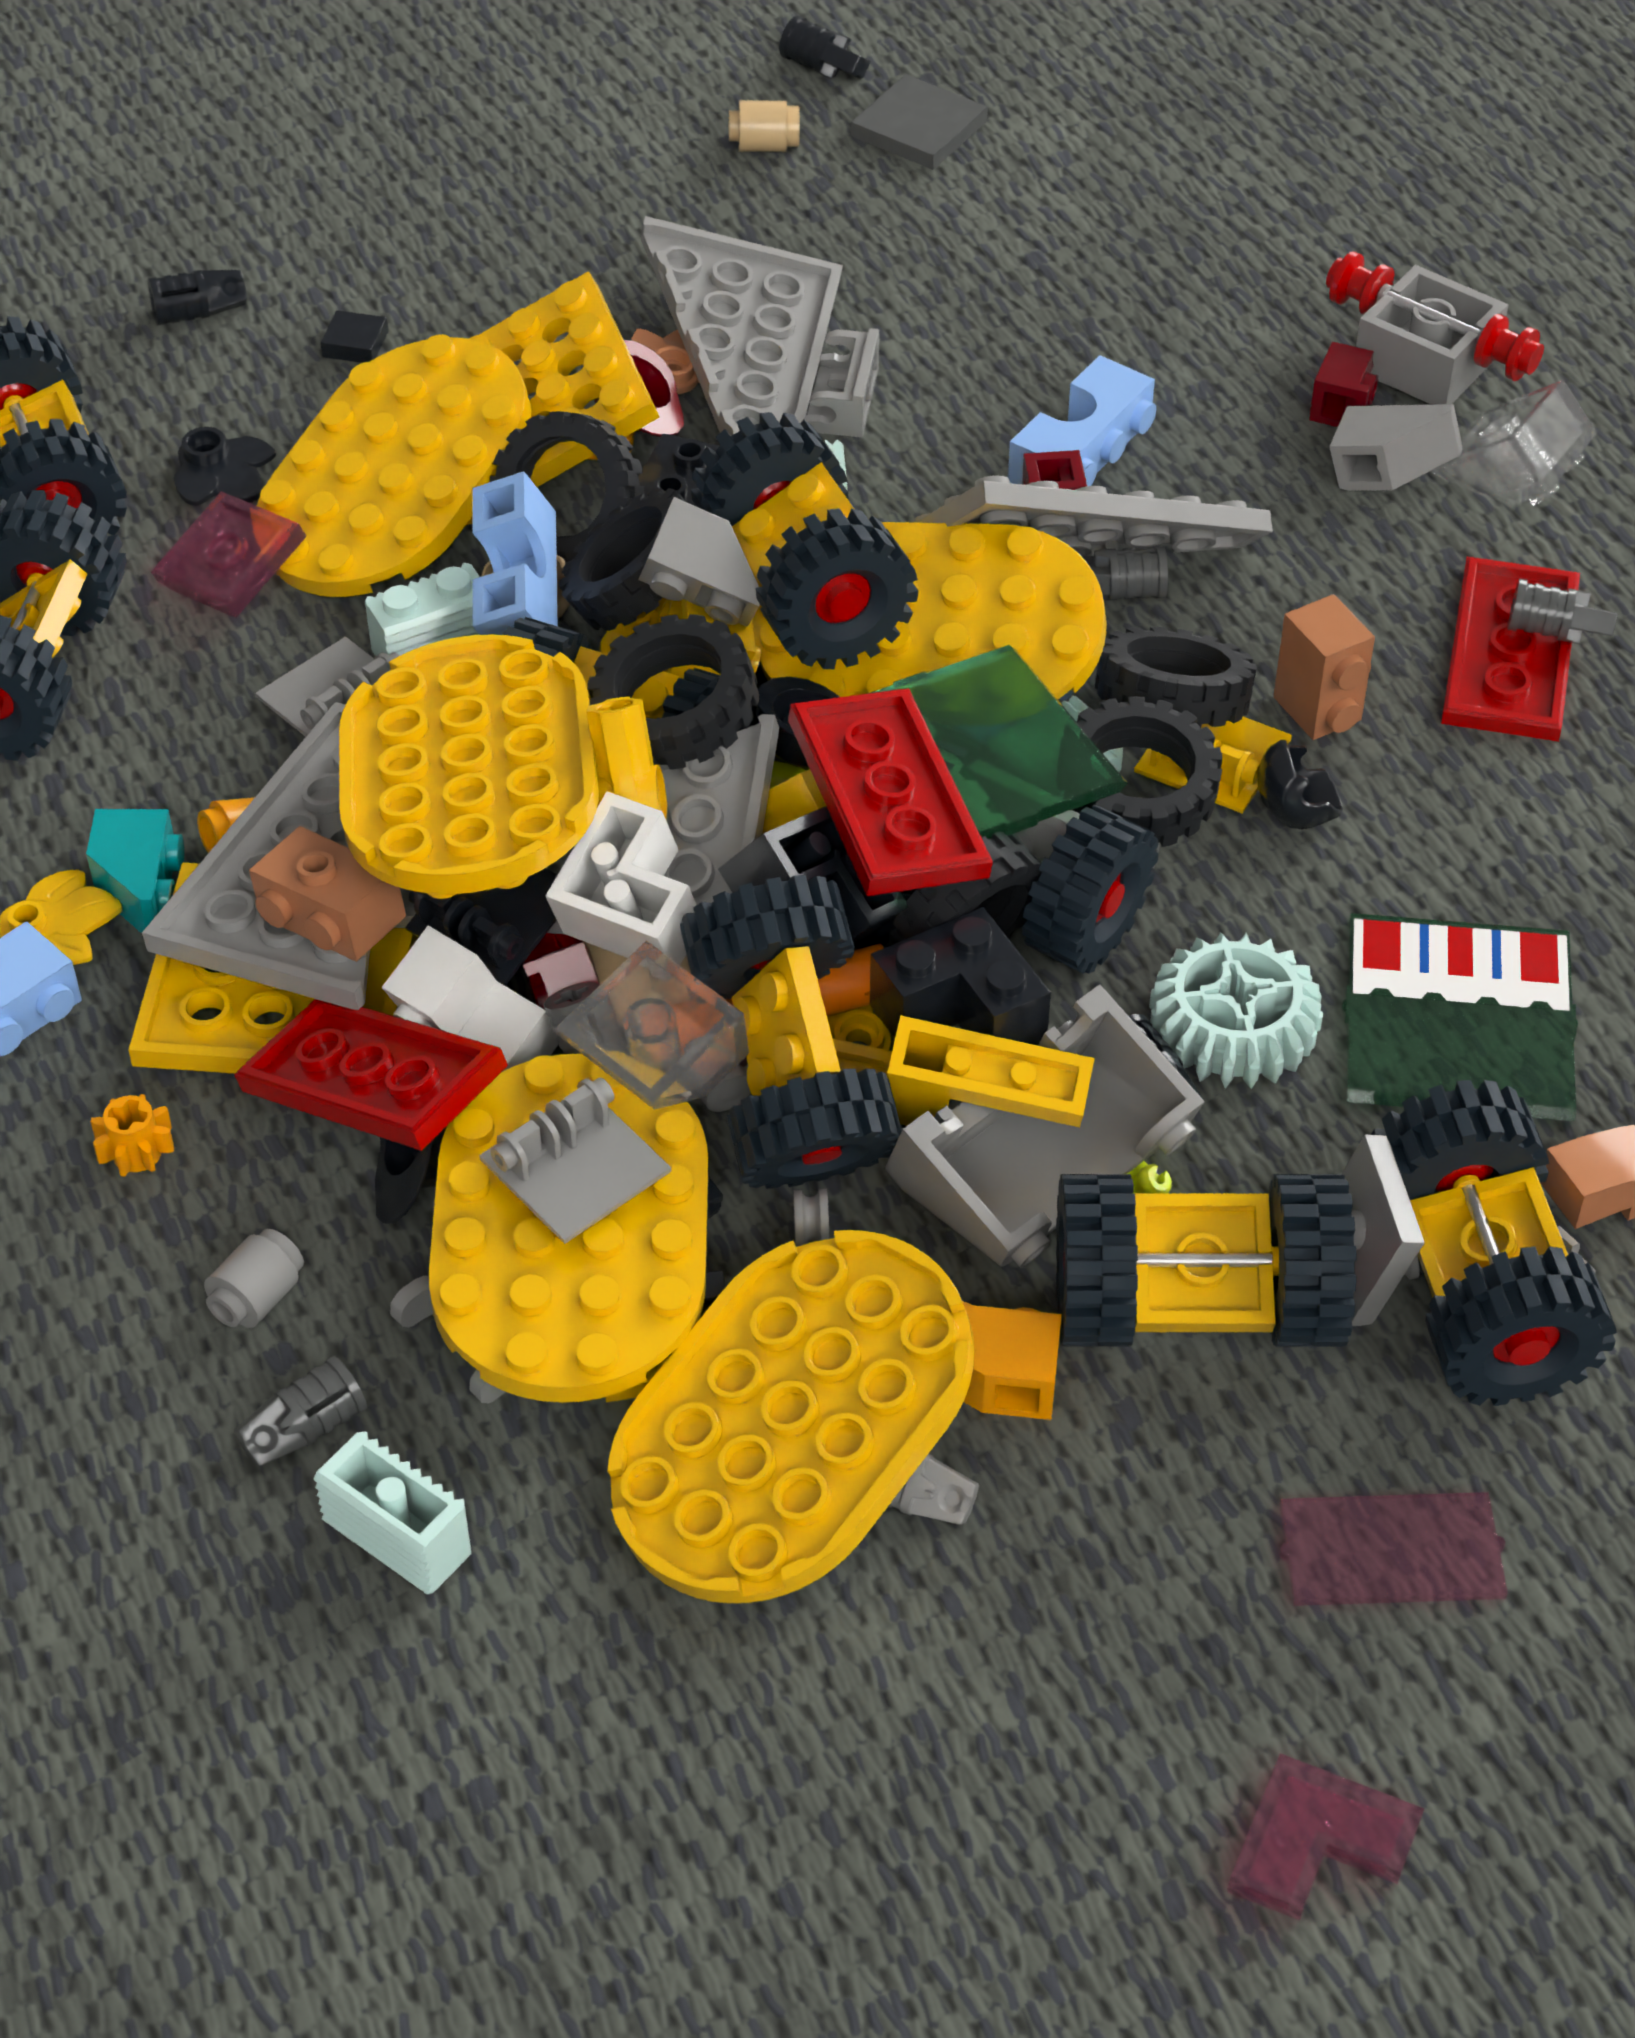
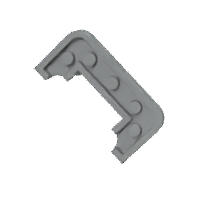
[885,984,1205,1268]

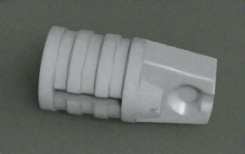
[888,1454,979,1525]

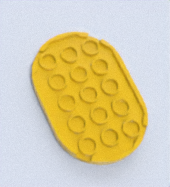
[254,334,532,597]
[753,522,1107,731]
[339,634,599,899]
[429,1054,708,1403]
[607,1230,974,1603]

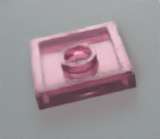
[151,491,306,618]

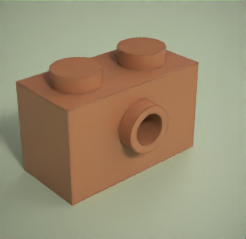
[1273,594,1375,740]
[249,826,406,962]

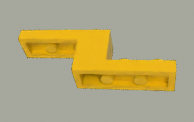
[833,1015,1095,1128]

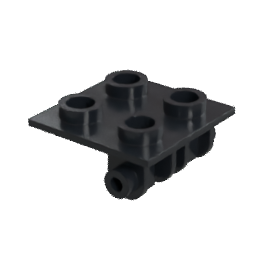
[405,868,557,986]

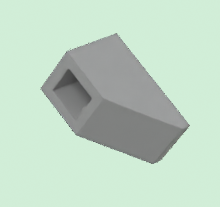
[1329,404,1463,491]
[638,497,760,627]

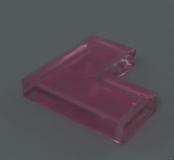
[1227,1753,1424,1921]

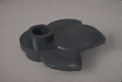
[174,427,277,506]

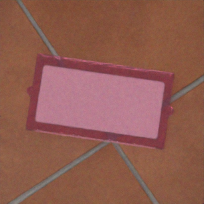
[1280,1492,1508,1606]

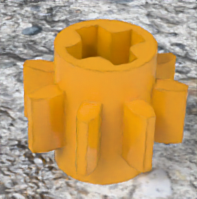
[90,1094,175,1177]

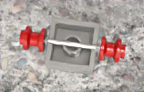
[1326,251,1544,405]

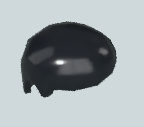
[1258,740,1343,830]

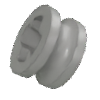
[793,1188,829,1247]

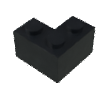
[718,806,908,945]
[870,907,1051,1046]

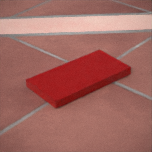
[1441,557,1580,742]
[788,688,993,896]
[234,999,508,1151]

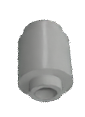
[204,1229,304,1328]

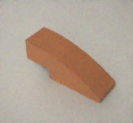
[1540,1125,1635,1229]

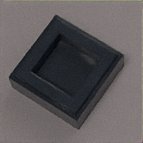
[321,310,388,363]

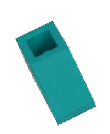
[86,809,185,933]

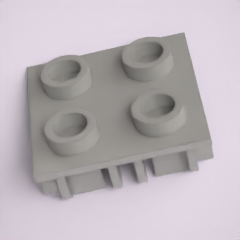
[255,636,400,737]
[479,1077,672,1244]

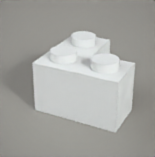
[545,791,696,976]
[382,926,558,1072]

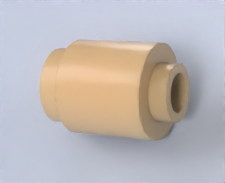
[729,100,800,152]

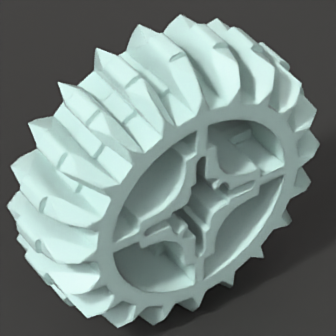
[1149,932,1323,1089]

